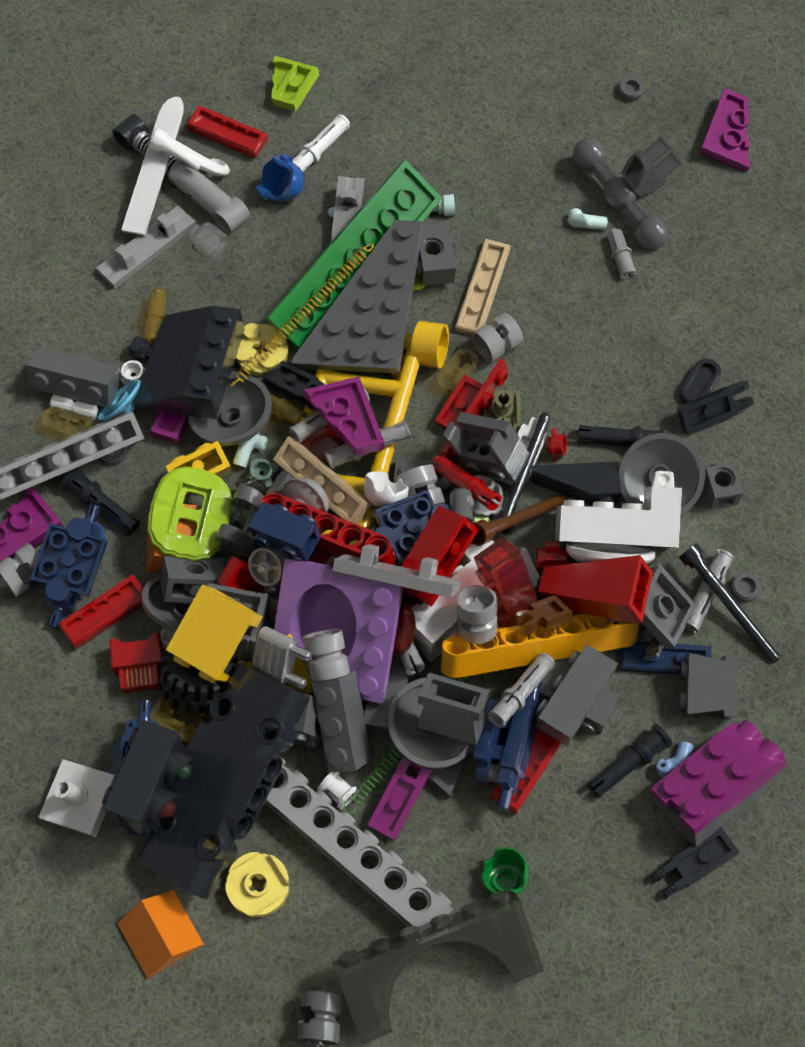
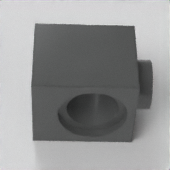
[704,462,743,509]

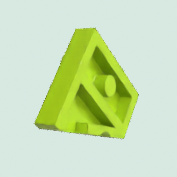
[272,56,320,112]

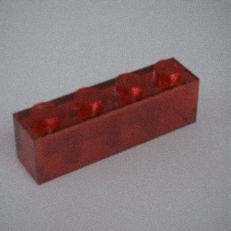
[474,537,538,628]

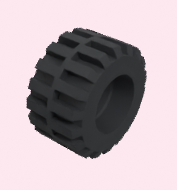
[159,647,238,716]

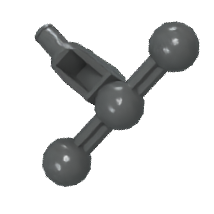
[572,136,682,250]

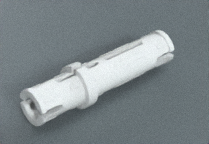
[292,114,350,172]

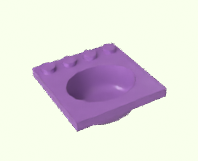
[274,557,403,703]

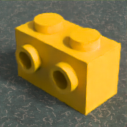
[165,441,232,496]

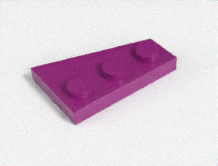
[699,88,750,172]
[304,377,385,456]
[0,486,63,562]

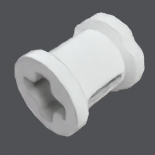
[318,772,359,810]

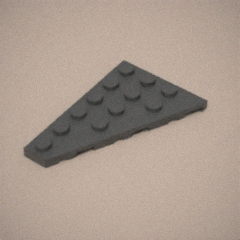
[292,220,423,374]

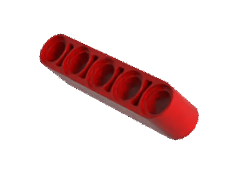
[259,493,395,565]

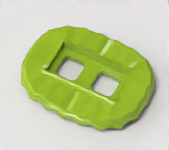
[147,467,232,562]

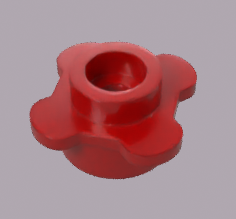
[546,428,567,462]

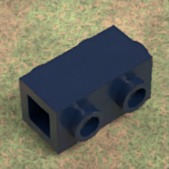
[248,502,321,561]

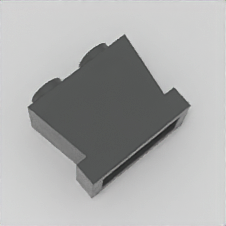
[678,653,738,718]
[417,673,489,745]

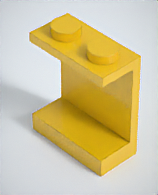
[166,584,263,683]

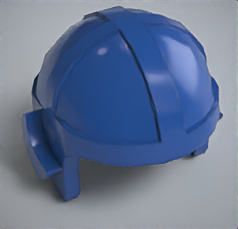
[256,154,304,202]

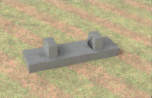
[331,176,365,242]
[96,206,196,289]
[333,544,461,598]

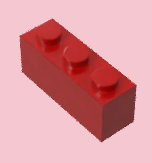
[401,505,479,607]

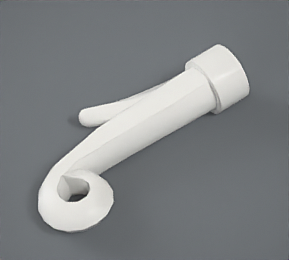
[147,127,230,176]

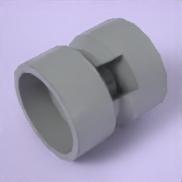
[471,312,523,363]
[397,464,445,505]
[457,585,497,644]
[303,629,350,681]

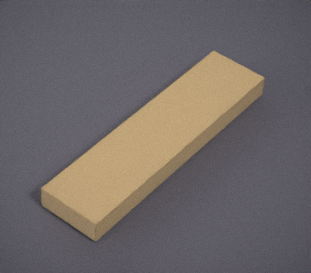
[455,239,511,335]
[273,436,372,525]

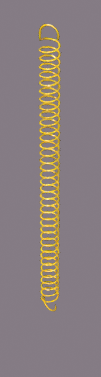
[230,244,374,387]

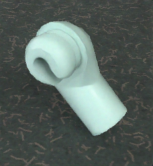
[567,208,608,230]
[233,433,268,468]

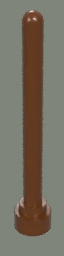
[472,494,567,546]

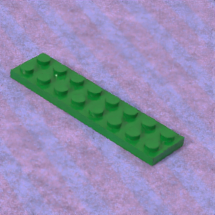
[265,160,443,350]

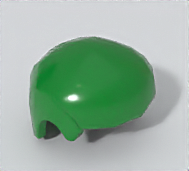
[481,847,529,899]

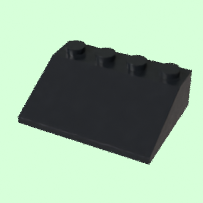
[134,305,245,419]

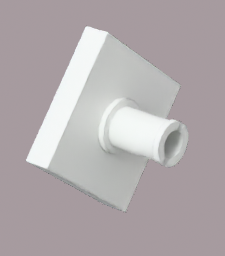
[38,759,117,837]

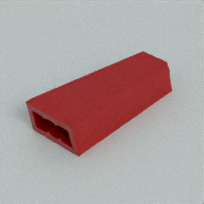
[538,555,653,623]

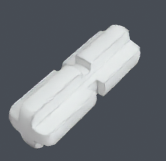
[50,394,99,420]

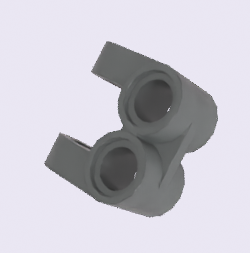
[215,485,264,558]

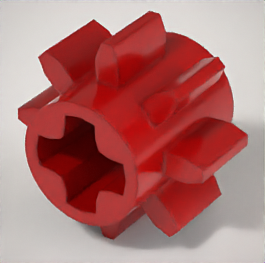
[536,541,567,571]

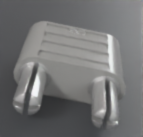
[252,626,312,689]

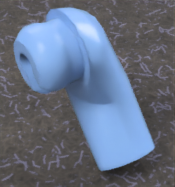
[656,741,693,778]

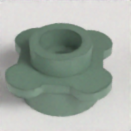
[246,459,278,489]

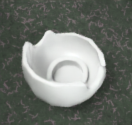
[364,472,409,507]

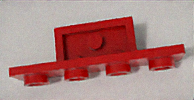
[434,358,509,461]

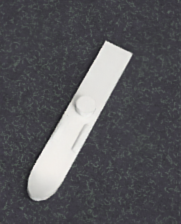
[121,97,184,236]

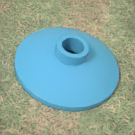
[98,378,141,422]

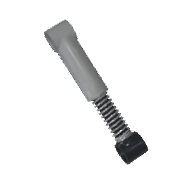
[112,113,250,234]

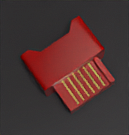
[109,633,164,693]

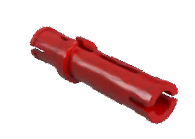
[431,454,502,511]

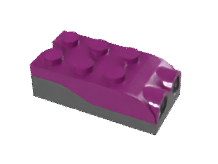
[651,720,787,847]

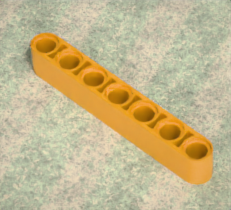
[441,614,640,678]

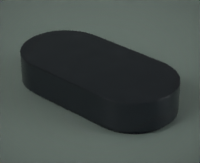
[679,359,721,403]

